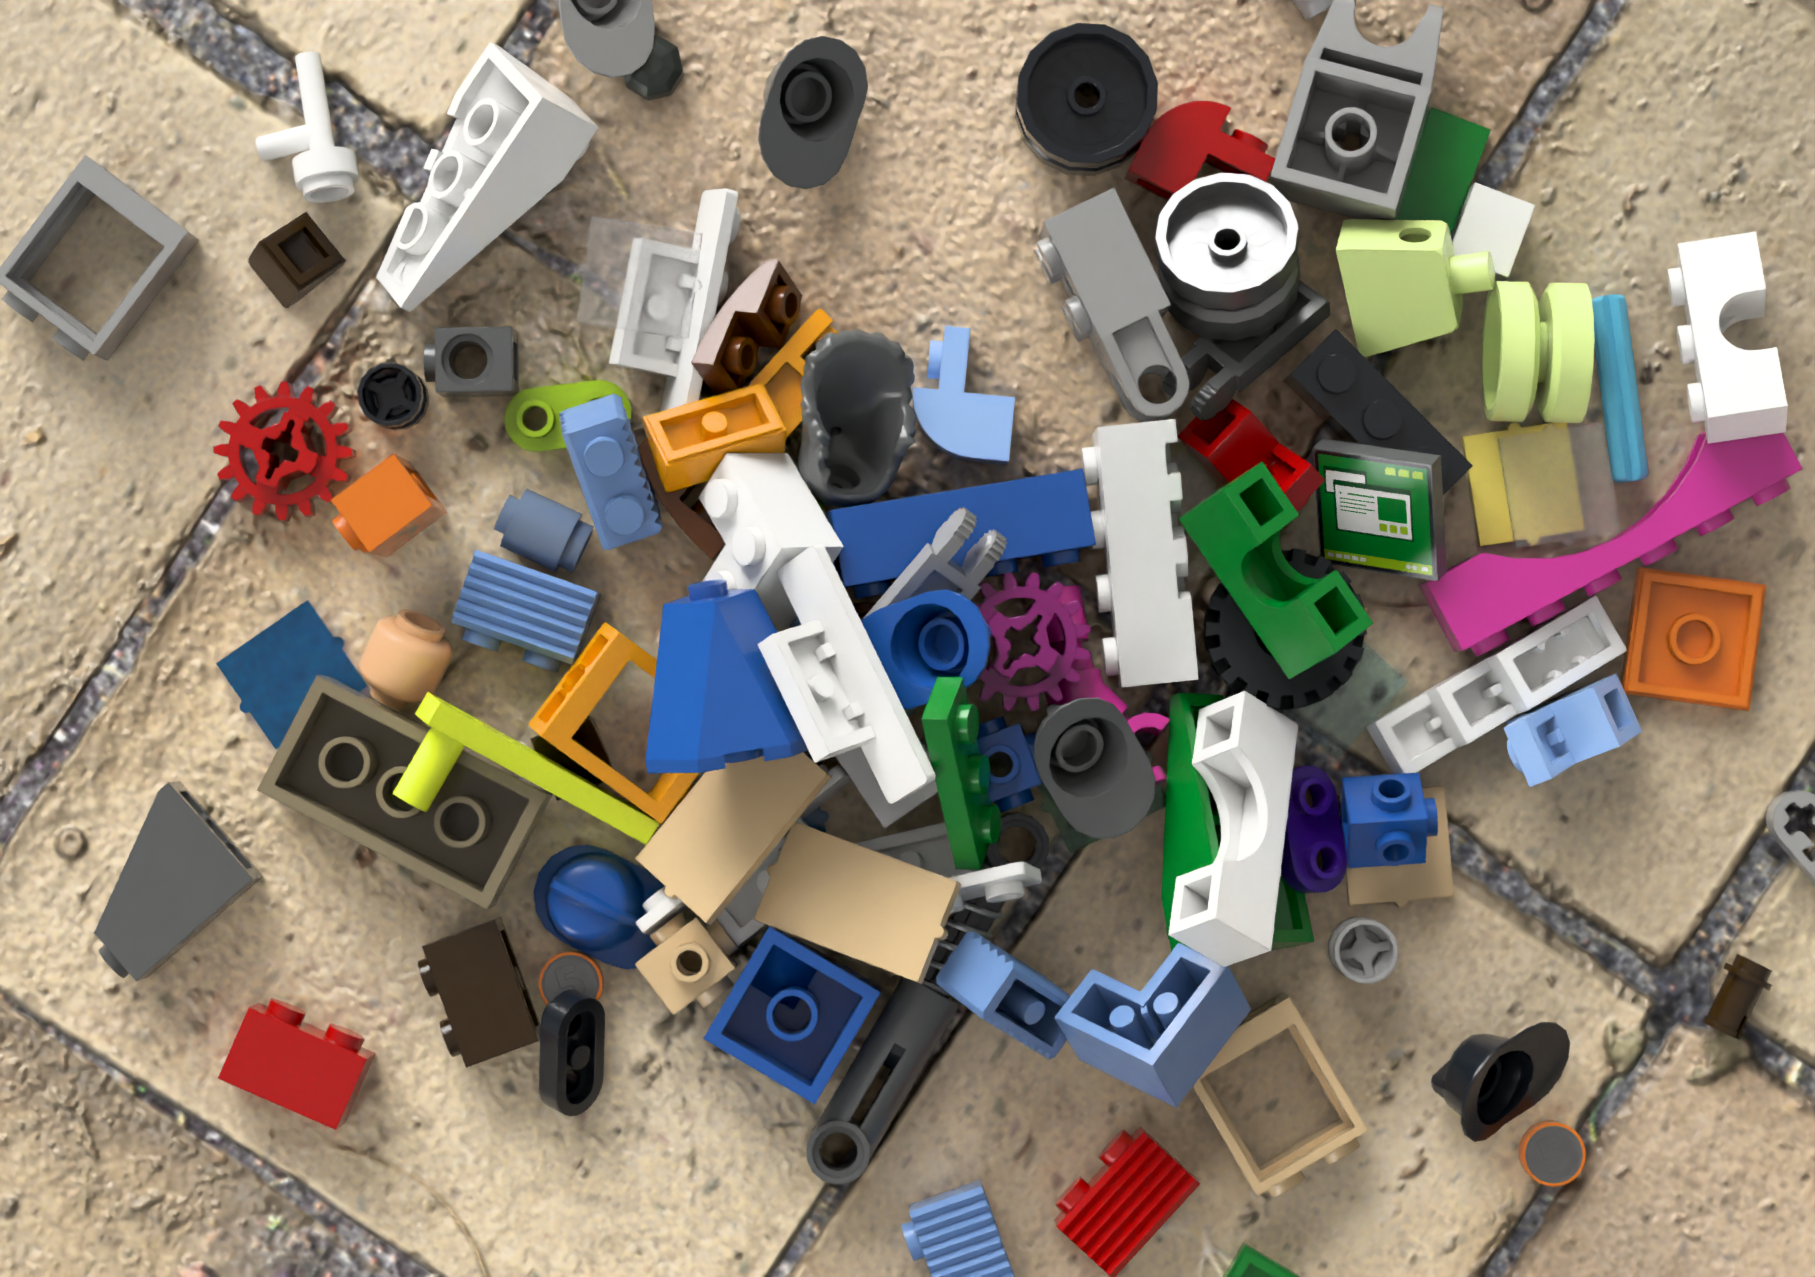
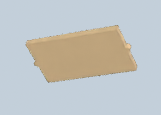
[635,752,832,925]
[753,822,961,984]

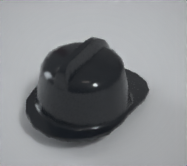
[1431,1022,1570,1142]

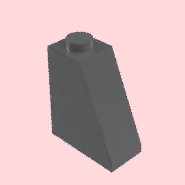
[94,781,263,981]

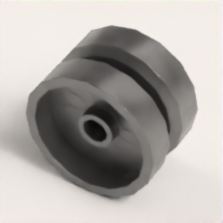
[1155,173,1300,341]

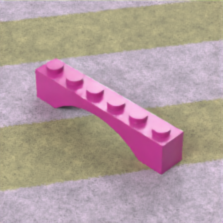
[1418,431,1803,657]

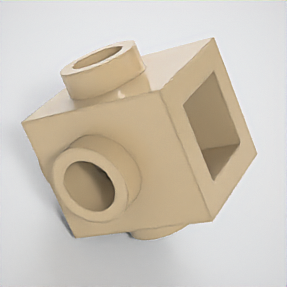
[635,913,739,1016]

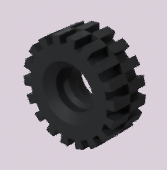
[1203,548,1367,710]

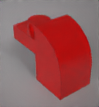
[1124,101,1276,201]
[1177,399,1325,512]

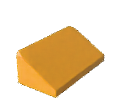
[642,382,787,492]

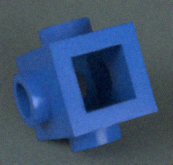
[977,716,1043,813]
[1341,772,1438,868]

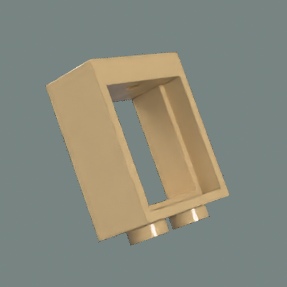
[1192,992,1368,1197]

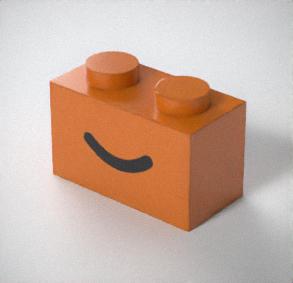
[330,453,447,558]

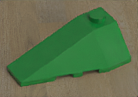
[1161,693,1314,952]

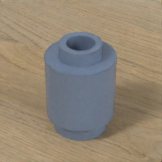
[494,489,594,573]

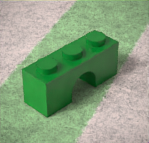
[1178,462,1373,679]

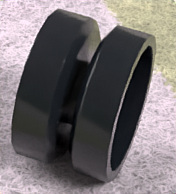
[1015,23,1158,176]

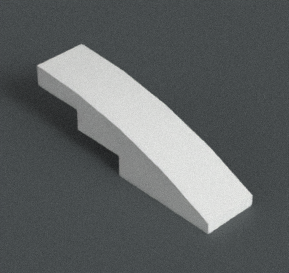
[1366,595,1628,774]

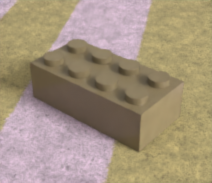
[257,675,553,909]

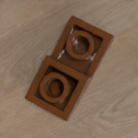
[691,259,802,396]
[638,438,726,562]

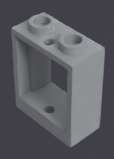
[0,155,199,361]

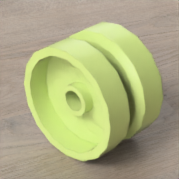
[1481,281,1594,423]

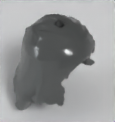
[798,329,916,507]

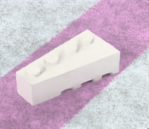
[1081,419,1199,688]

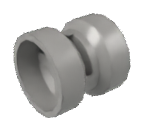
[1328,917,1398,984]

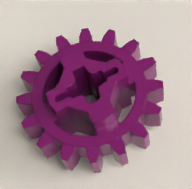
[972,572,1091,711]

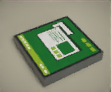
[1313,439,1447,581]

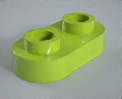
[504,380,633,453]

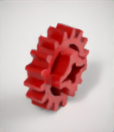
[213,382,356,522]

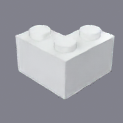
[698,453,844,632]

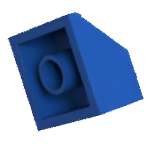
[703,926,881,1104]

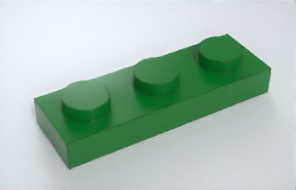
[921,677,1001,870]

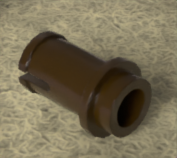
[1702,954,1772,1040]

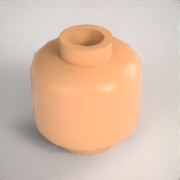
[358,609,453,709]

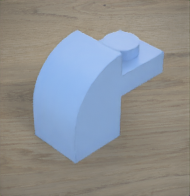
[912,326,1015,465]
[1504,673,1642,787]

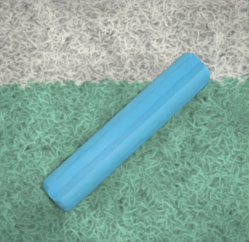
[1592,294,1649,483]

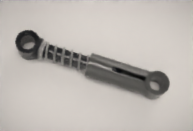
[806,812,1049,1185]

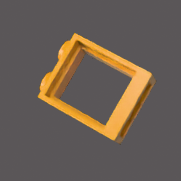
[528,622,699,824]

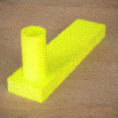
[393,692,660,845]

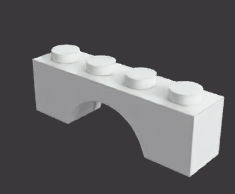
[1168,691,1298,967]

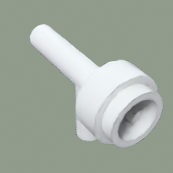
[256,51,359,203]

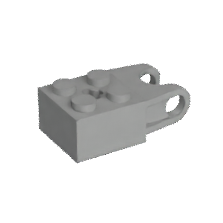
[1270,0,1444,220]
[1034,188,1189,422]

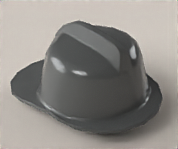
[758,36,868,189]
[1033,698,1155,839]

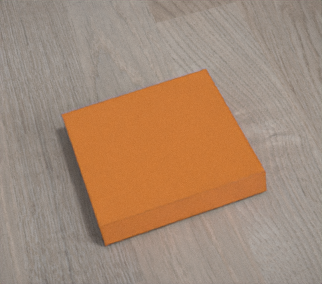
[1621,567,1766,711]

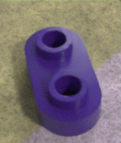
[1281,765,1347,894]

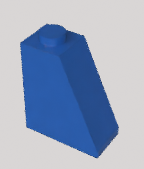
[645,580,808,773]

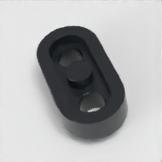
[539,990,605,1116]

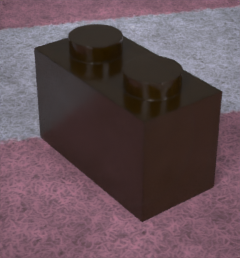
[418,917,541,1068]

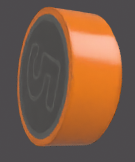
[539,951,604,1005]
[1518,1120,1586,1187]

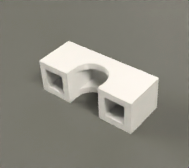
[1667,232,1788,444]

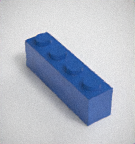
[824,469,1096,599]

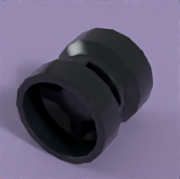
[357,362,429,431]

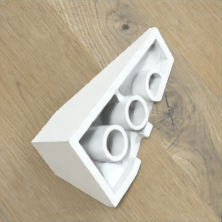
[376,42,599,312]

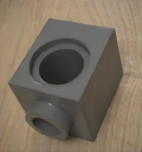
[424,326,519,397]

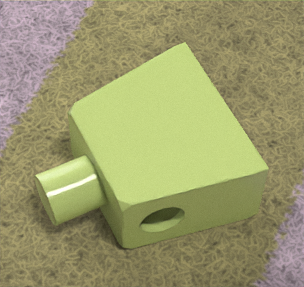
[1336,219,1495,357]

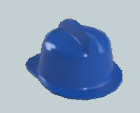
[861,589,993,710]
[533,844,665,969]

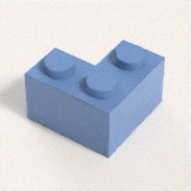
[1054,943,1251,1108]

